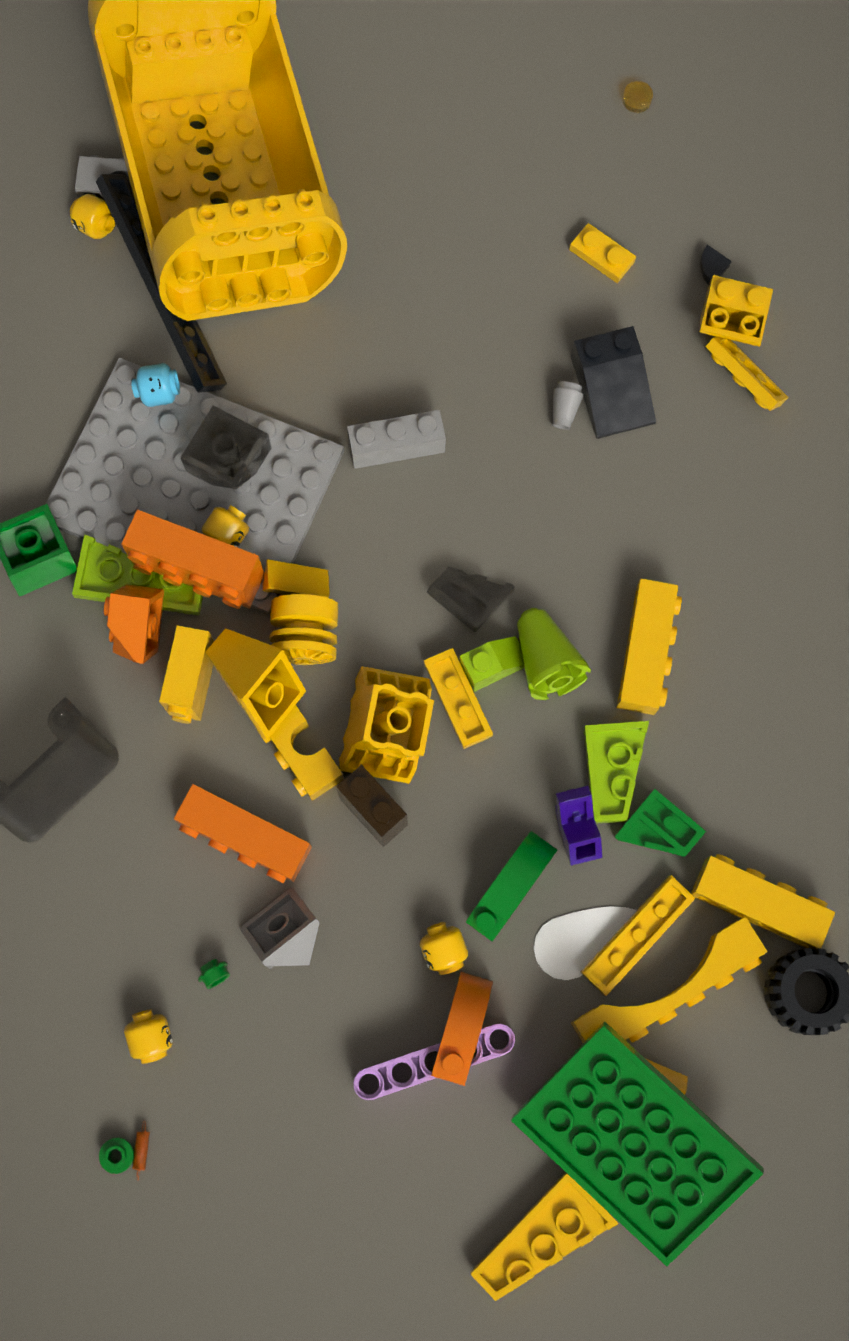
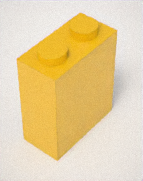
[159,625,214,724]

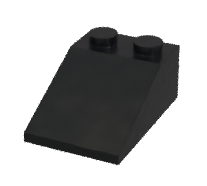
[571,326,656,439]

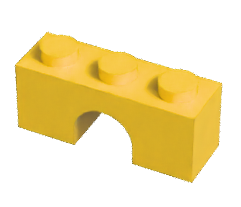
[256,705,344,801]

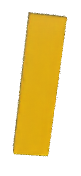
[580,875,695,996]

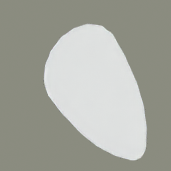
[534,906,637,980]

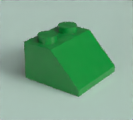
[0,504,77,597]

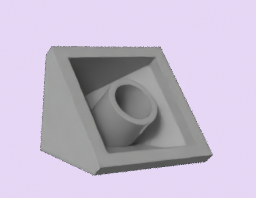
[239,887,319,969]

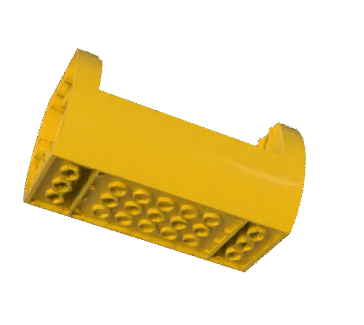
[88,0,347,321]

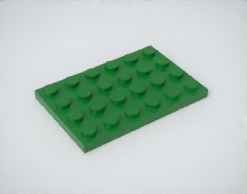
[511,1021,764,1267]

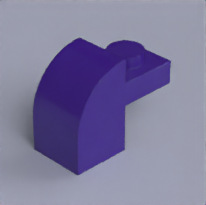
[555,786,603,866]

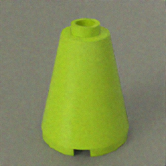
[517,608,591,700]

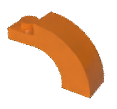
[431,971,493,1086]

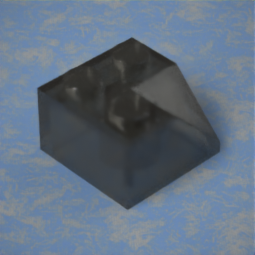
[180,405,272,489]

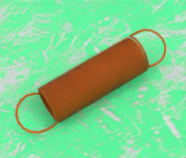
[132,1122,150,1181]

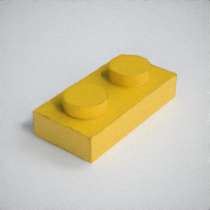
[569,223,636,283]

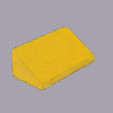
[262,559,330,598]

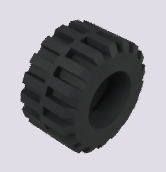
[764,948,849,1035]

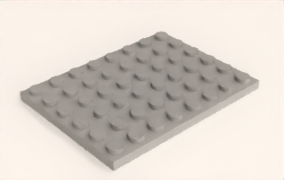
[46,358,345,615]

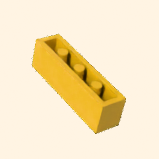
[616,578,682,715]
[691,854,835,949]

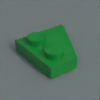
[614,789,706,857]

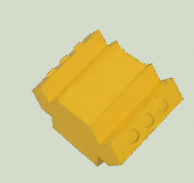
[339,666,434,784]

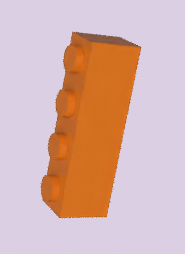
[174,784,312,884]

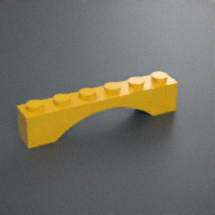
[570,917,768,1043]

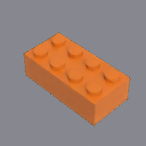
[121,509,264,609]

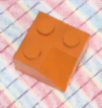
[104,584,164,664]

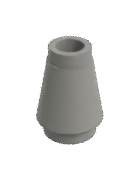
[552,381,584,430]

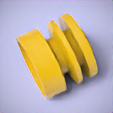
[269,594,338,665]

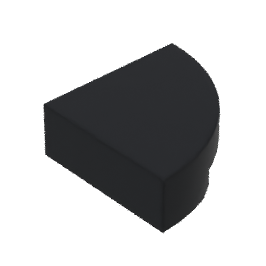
[700,244,732,285]

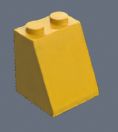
[206,628,306,740]

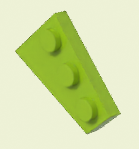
[583,721,649,824]

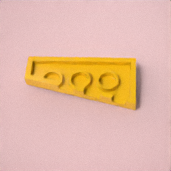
[470,1172,619,1301]

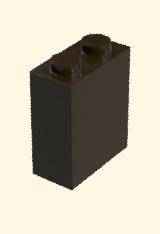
[336,764,408,847]

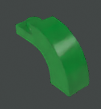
[466,831,558,942]

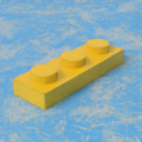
[705,336,789,411]
[424,648,493,749]

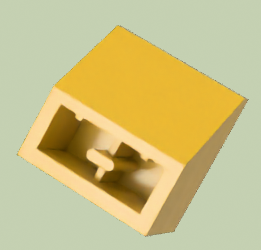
[699,275,773,347]

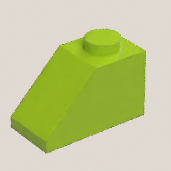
[459,636,524,692]

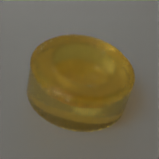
[623,81,653,113]

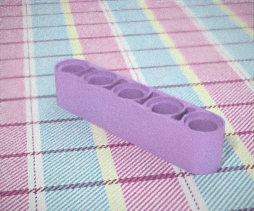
[353,1024,515,1100]

